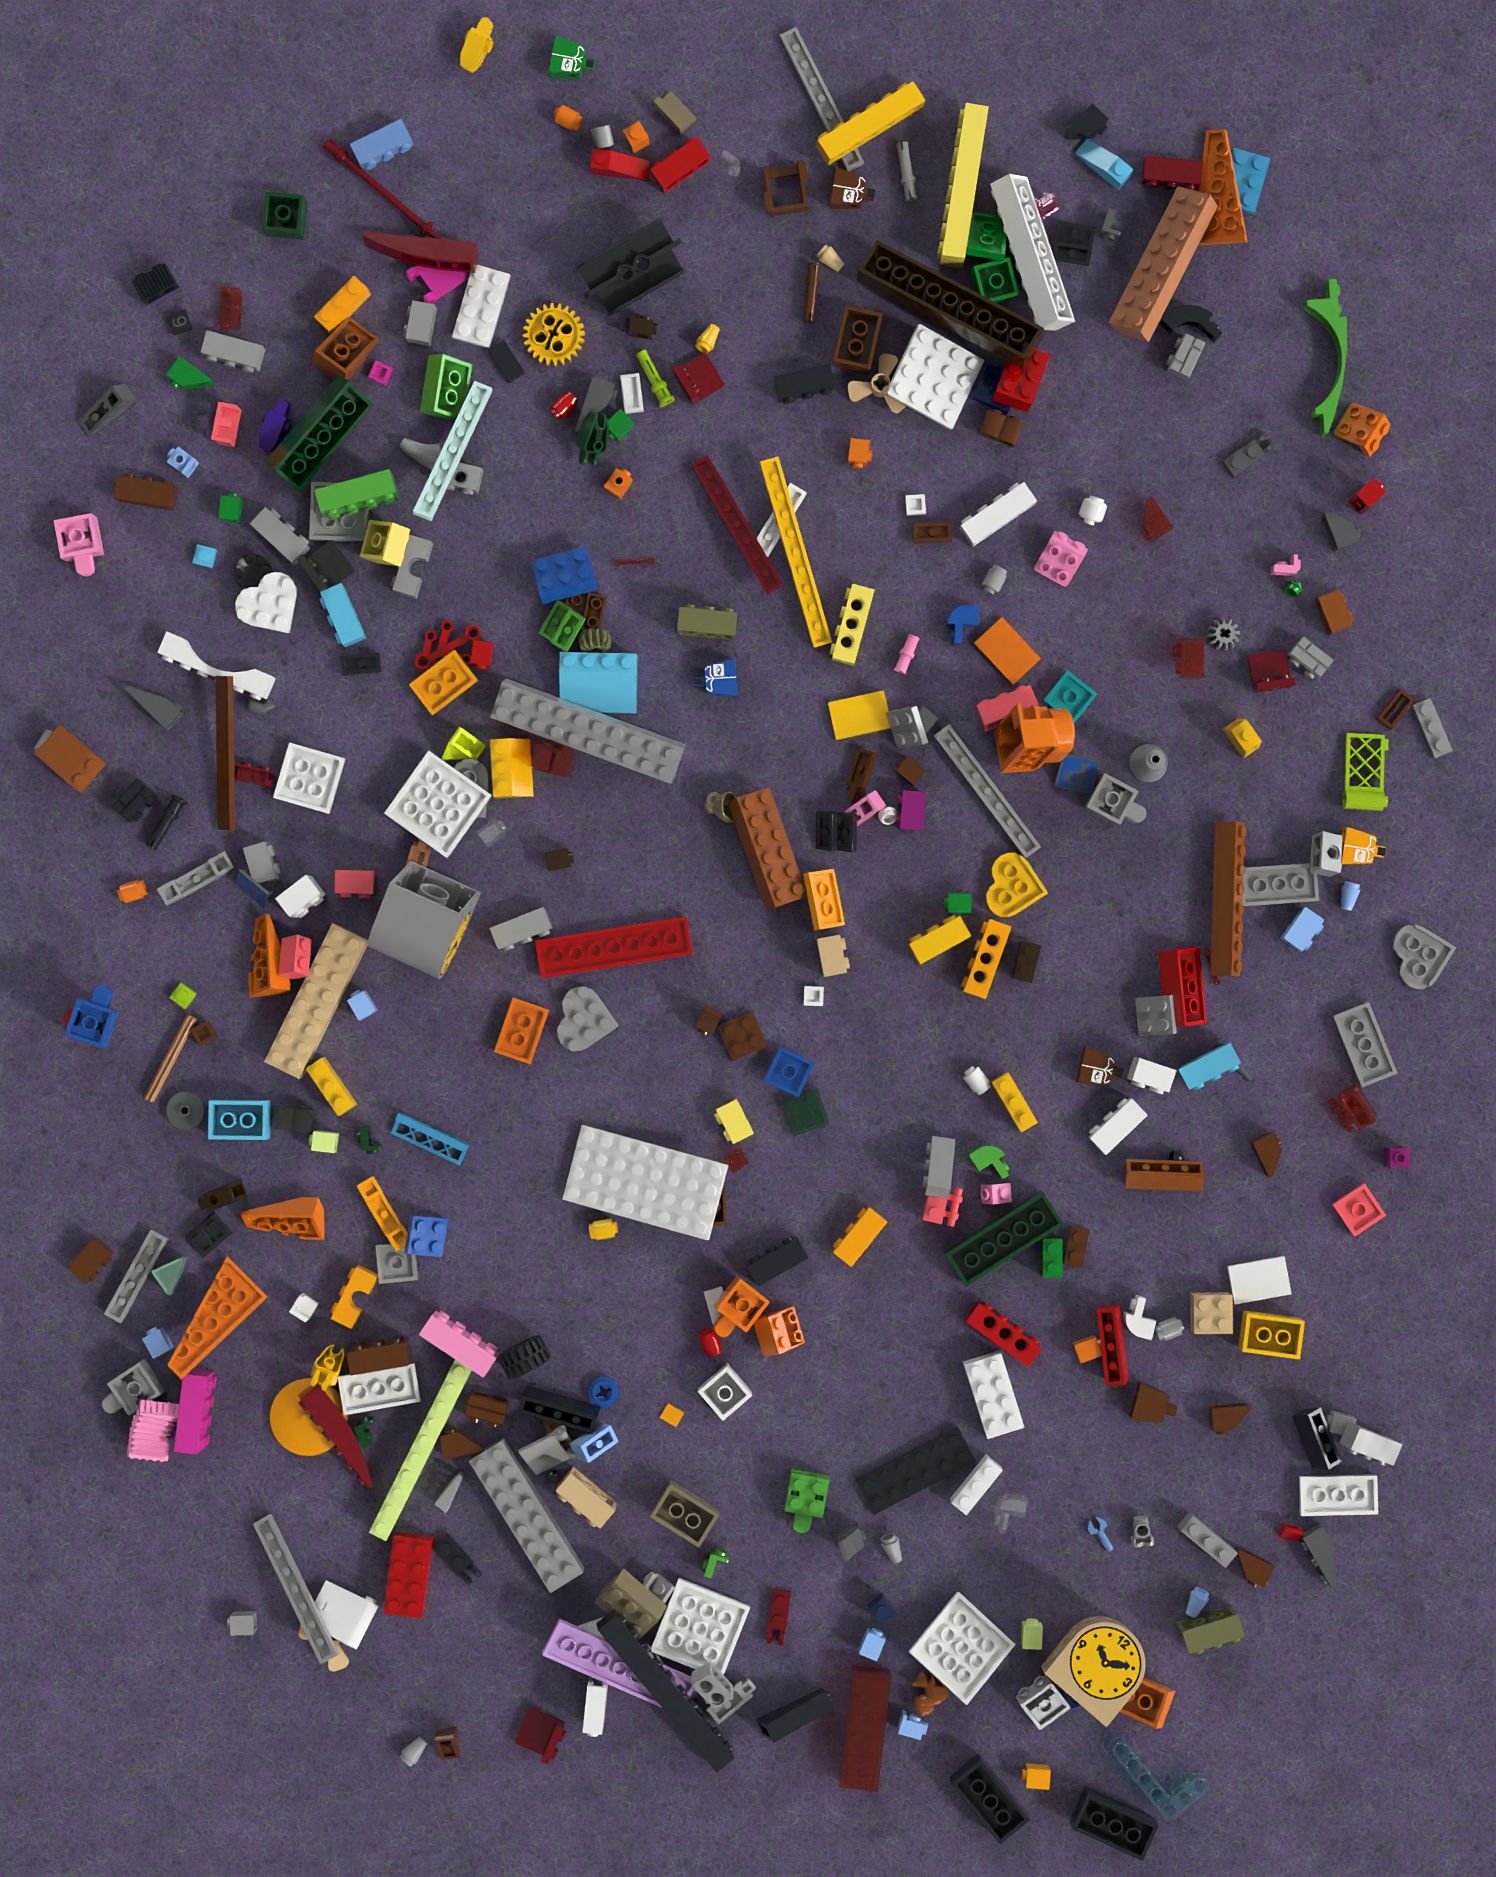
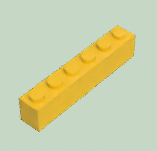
[815,81,926,166]

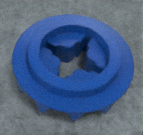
[588,1376,619,1408]

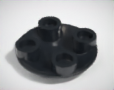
[233,553,272,589]

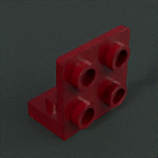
[672,353,725,405]
[1248,649,1296,693]

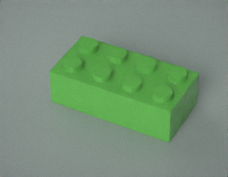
[314,469,400,520]

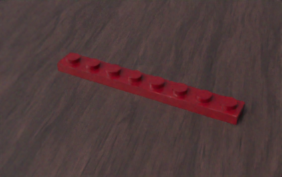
[691,455,784,595]

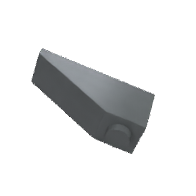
[575,377,618,435]
[78,384,137,437]
[124,686,185,730]
[836,1524,867,1561]

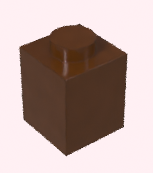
[895,756,926,786]

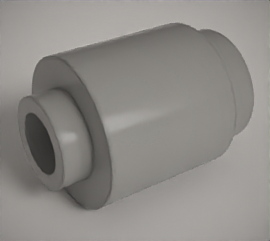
[981,565,1007,595]
[1155,1317,1185,1341]

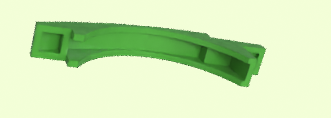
[1303,279,1347,437]

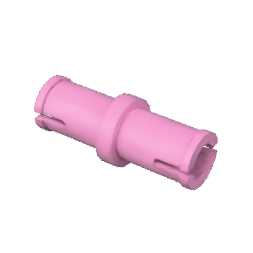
[894,634,920,674]

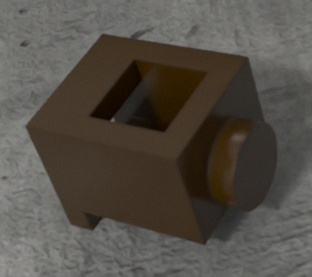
[628,313,658,340]

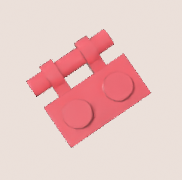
[922,1187,963,1227]

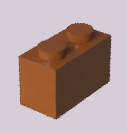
[1314,589,1354,636]

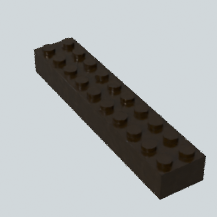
[857,240,1044,369]

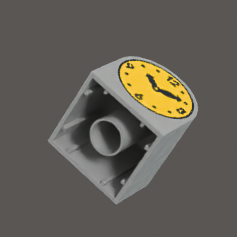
[368,861,481,979]

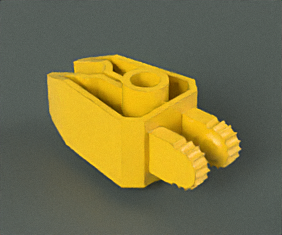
[460,17,493,73]
[310,1345,344,1391]

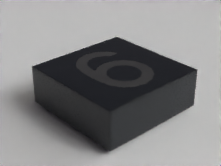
[168,310,193,335]

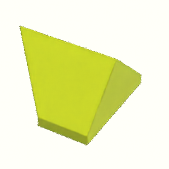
[441,727,486,760]

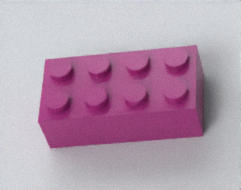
[174,1369,216,1454]

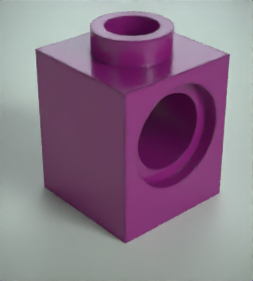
[1384,1147,1410,1168]

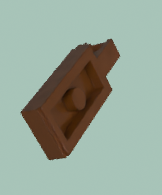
[846,748,877,803]

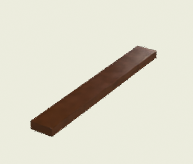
[215,676,235,831]

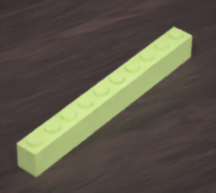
[369,1359,472,1541]

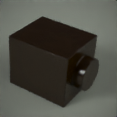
[545,848,574,872]

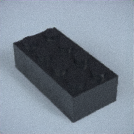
[949,1753,1030,1845]
[1069,1786,1159,1861]

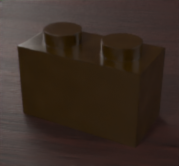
[1011,941,1041,983]

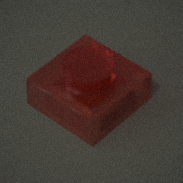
[723,1147,749,1173]

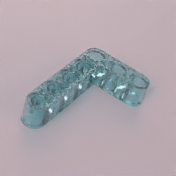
[1110,1736,1209,1820]

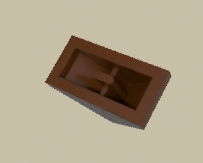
[435,1727,460,1760]

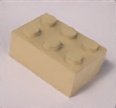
[556,1466,617,1528]

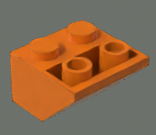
[754,1306,805,1357]

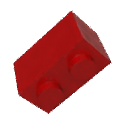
[1348,478,1386,514]

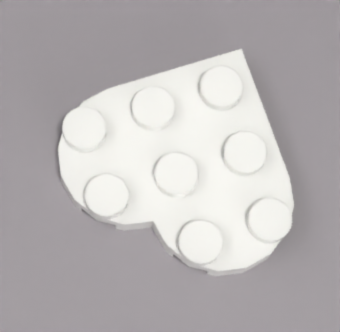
[235,572,297,633]

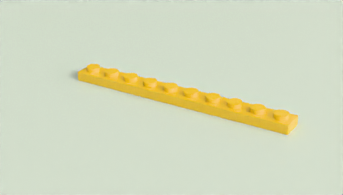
[759,457,832,648]

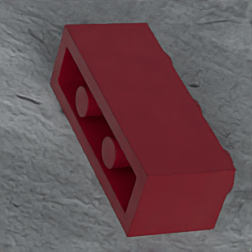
[1141,156,1203,191]

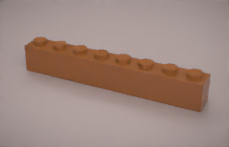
[1210,821,1246,976]

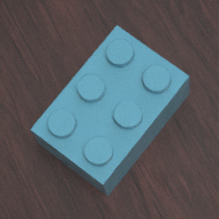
[208,1100,271,1140]

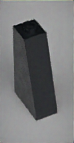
[756,1689,834,1743]

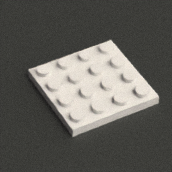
[885,324,984,430]
[384,751,492,858]
[651,1578,750,1675]
[908,1592,1016,1705]

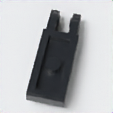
[433,1533,482,1586]

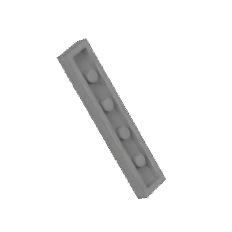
[104,1229,169,1323]

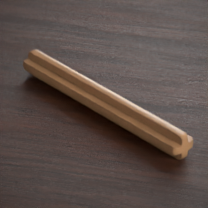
[144,1015,197,1102]

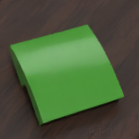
[538,600,585,652]

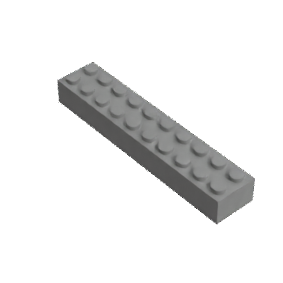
[490,678,686,784]

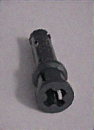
[146,794,188,850]

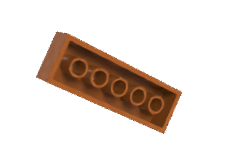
[727,787,807,911]

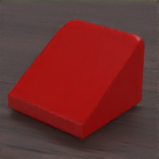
[1279,1523,1304,1541]

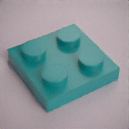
[1043,670,1097,723]

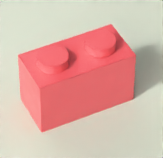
[335,870,376,898]
[279,935,312,980]

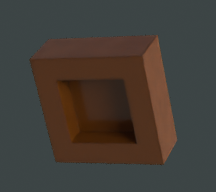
[191,1020,218,1046]

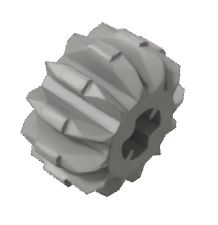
[1207,618,1240,651]

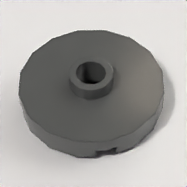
[166,1091,206,1129]

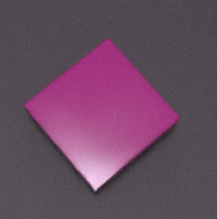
[367,360,393,386]

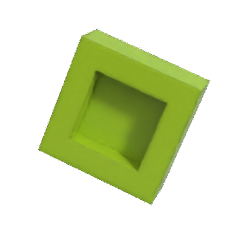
[169,982,197,1009]

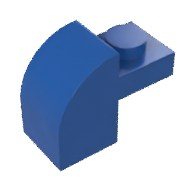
[946,605,979,646]

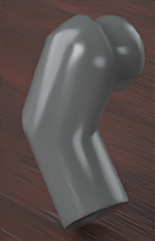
[246,699,276,715]

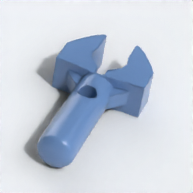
[1087,1516,1113,1552]

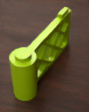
[1342,733,1389,811]

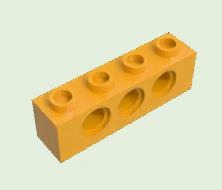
[961,919,1011,999]

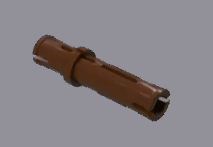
[803,263,820,323]

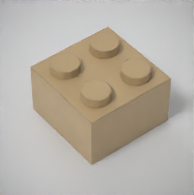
[816,935,850,977]
[1190,1292,1233,1334]

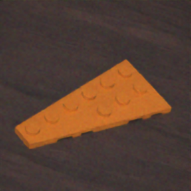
[1198,129,1248,245]
[167,1256,267,1380]

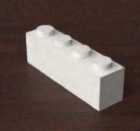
[959,482,1037,547]

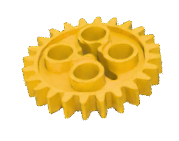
[523,303,585,367]

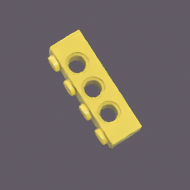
[829,584,874,666]

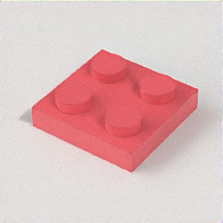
[1331,1183,1386,1237]

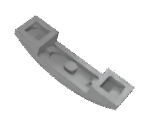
[157,851,234,906]

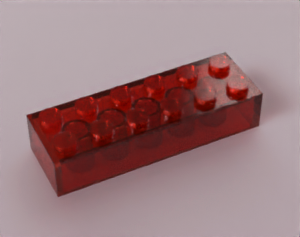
[839,1665,892,1792]

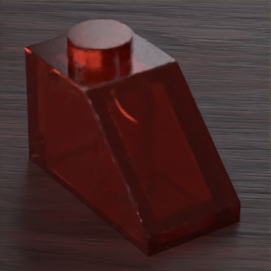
[1141,496,1173,544]

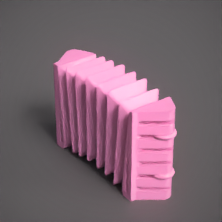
[127,1400,179,1462]

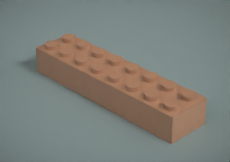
[1109,186,1218,342]

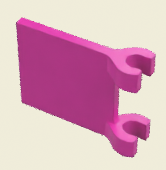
[406,266,470,304]

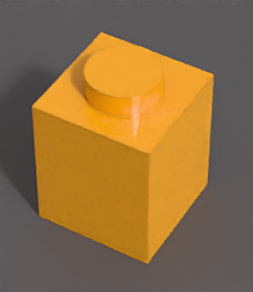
[1021,1763,1051,1790]

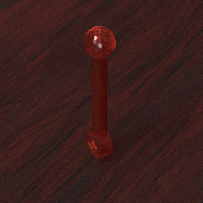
[614,557,654,567]
[1202,947,1221,985]

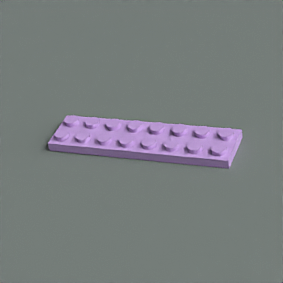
[542,1618,694,1708]

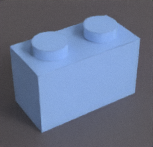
[1280,907,1324,952]
[569,1423,618,1463]

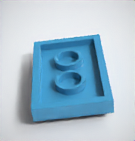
[1231,148,1270,215]

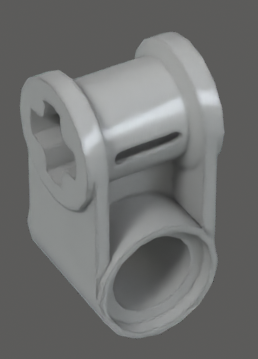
[591,125,614,149]

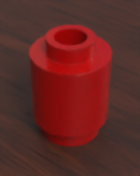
[550,391,578,420]
[698,1327,722,1357]

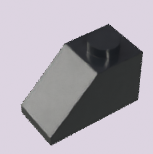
[1064,103,1109,140]

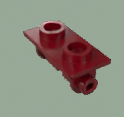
[234,762,275,788]

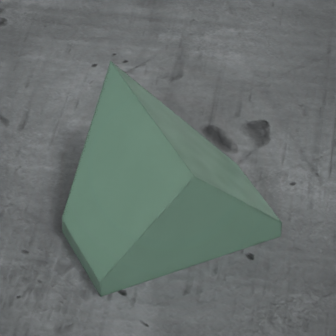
[151,1256,188,1295]

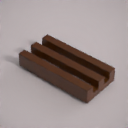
[1375,688,1415,730]

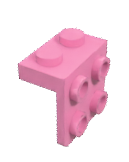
[1034,531,1088,587]

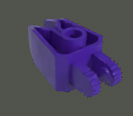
[259,399,292,453]

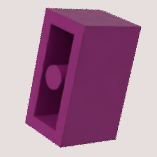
[896,790,926,831]

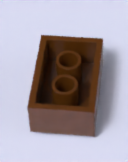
[832,305,883,375]
[346,1335,413,1376]

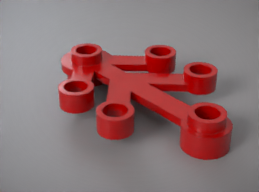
[414,621,481,672]

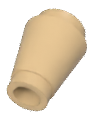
[816,244,845,272]

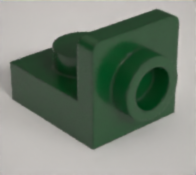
[354,1416,375,1449]

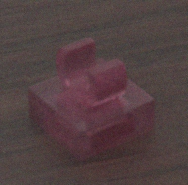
[1035,192,1059,219]

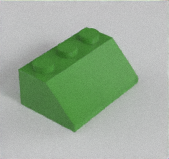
[420,354,472,420]

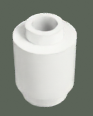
[963,1066,991,1095]

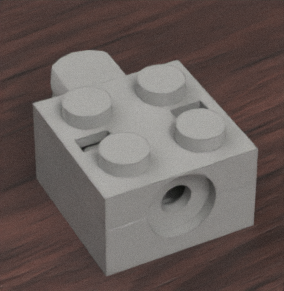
[1084,773,1146,826]
[102,1359,166,1416]

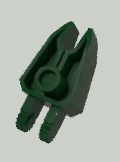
[575,411,609,465]

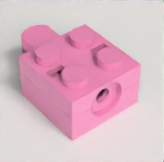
[54,513,104,576]

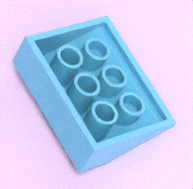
[559,652,638,714]

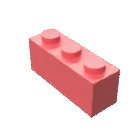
[976,685,1039,732]

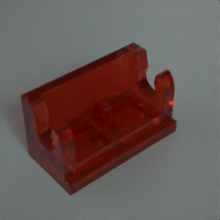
[219,287,243,330]

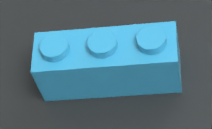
[319,583,366,647]
[1178,1041,1241,1091]

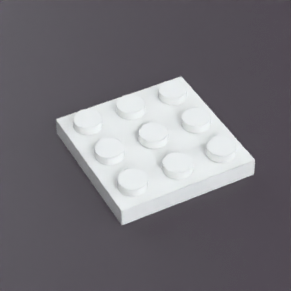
[273,743,345,814]

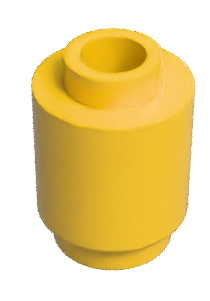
[589,1218,618,1240]

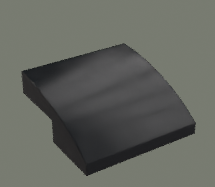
[1052,221,1096,266]
[816,811,857,853]

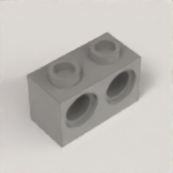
[691,1661,733,1709]

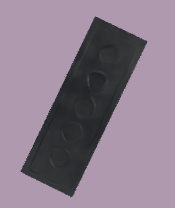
[856,1426,976,1515]

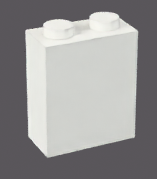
[583,1676,608,1737]

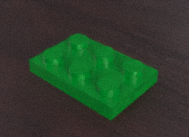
[966,211,1007,261]

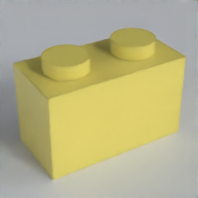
[714,1098,754,1144]

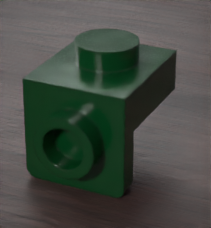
[357,1126,383,1154]

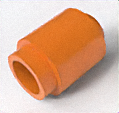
[553,105,583,131]
[117,880,148,903]

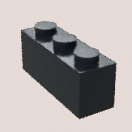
[774,364,835,404]
[747,1236,808,1287]
[1292,1407,1342,1471]

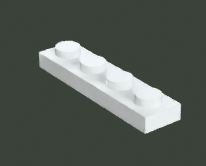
[757,483,807,557]

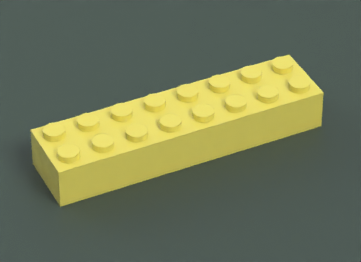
[937,103,989,269]

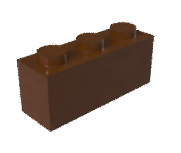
[113,474,178,511]

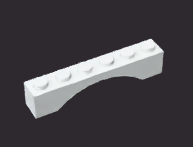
[157,631,276,700]

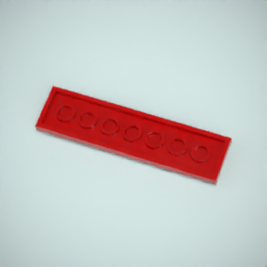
[535,916,693,979]

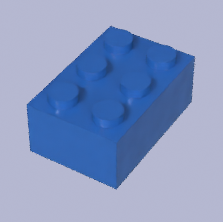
[531,546,598,604]

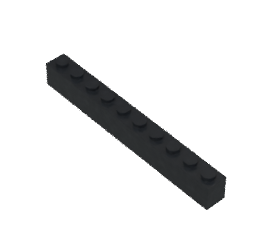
[596,1609,735,1773]

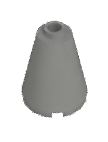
[1129,744,1168,783]

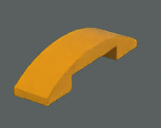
[356,1176,407,1252]

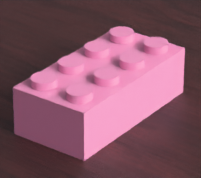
[419,1311,500,1378]

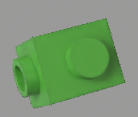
[702,1549,729,1578]

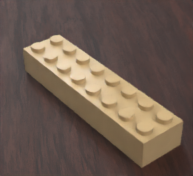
[264,923,368,1079]

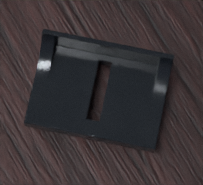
[185,1211,233,1258]

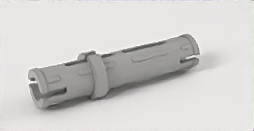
[896,141,917,202]

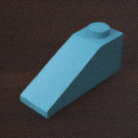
[1074,139,1133,190]

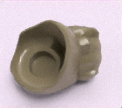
[705,792,737,822]

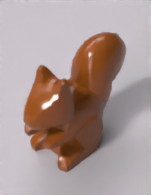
[911,1671,949,1716]

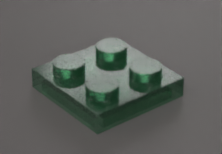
[781,1088,830,1137]

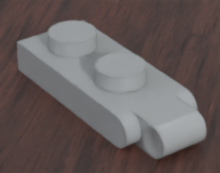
[706,1678,756,1724]

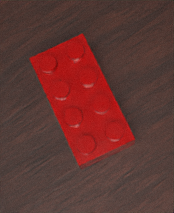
[383,1532,434,1618]

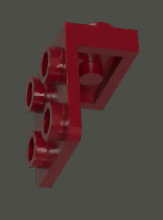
[515,1708,566,1764]

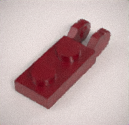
[766,1589,791,1646]

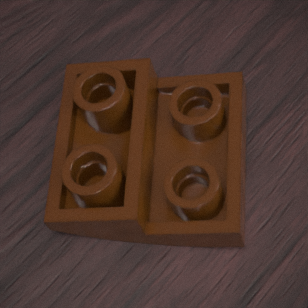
[564,592,607,631]

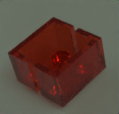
[531,742,576,778]

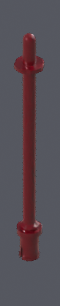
[323,139,443,240]

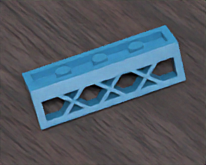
[391,1112,470,1166]

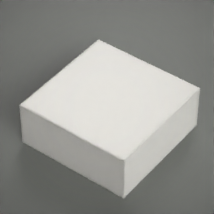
[905,494,926,516]
[804,986,824,1006]

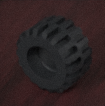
[498,1335,551,1379]

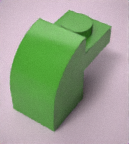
[968,1145,1009,1179]

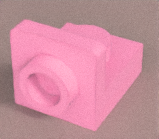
[1270,554,1301,576]

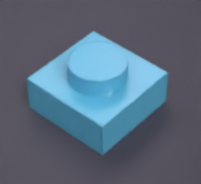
[192,544,217,568]

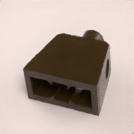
[198,1179,248,1211]

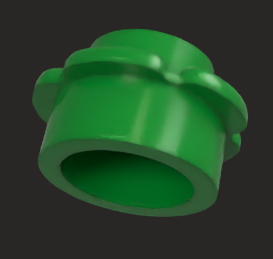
[1284,580,1302,597]

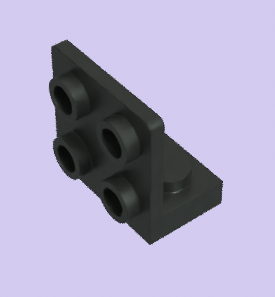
[298,540,354,592]

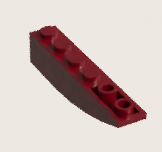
[362,232,479,273]
[298,1382,372,1488]

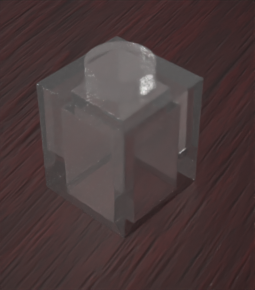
[476,818,508,848]

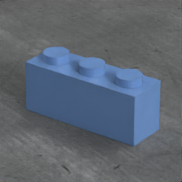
[350,119,414,170]

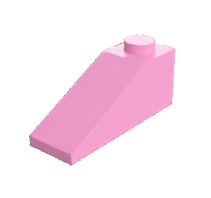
[844,790,886,826]

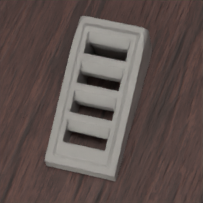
[435,1471,464,1513]

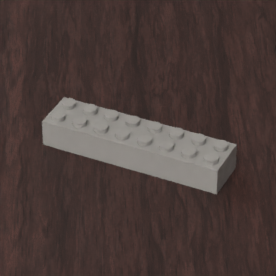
[469,1437,584,1593]

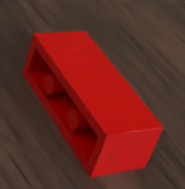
[650,137,711,193]

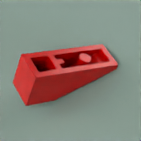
[590,148,650,181]

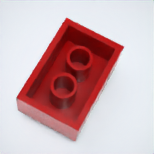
[992,349,1051,414]

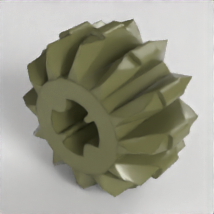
[579,627,611,653]

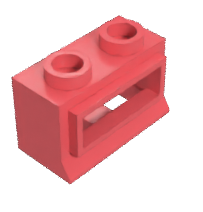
[211,402,242,448]

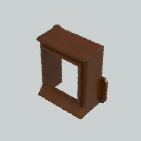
[763,160,808,217]

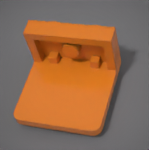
[1334,403,1390,457]

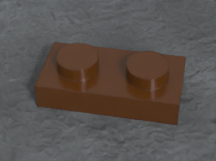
[913,522,952,544]
[1063,1226,1089,1267]

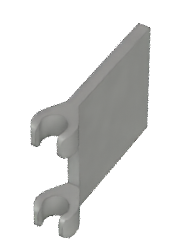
[518,1425,576,1475]

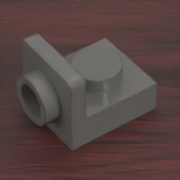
[1099,208,1121,241]

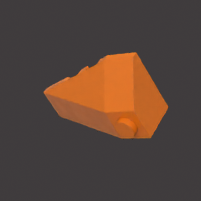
[248,914,291,997]
[241,1197,324,1240]

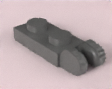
[1222,432,1277,478]

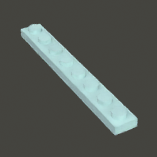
[413,381,492,521]

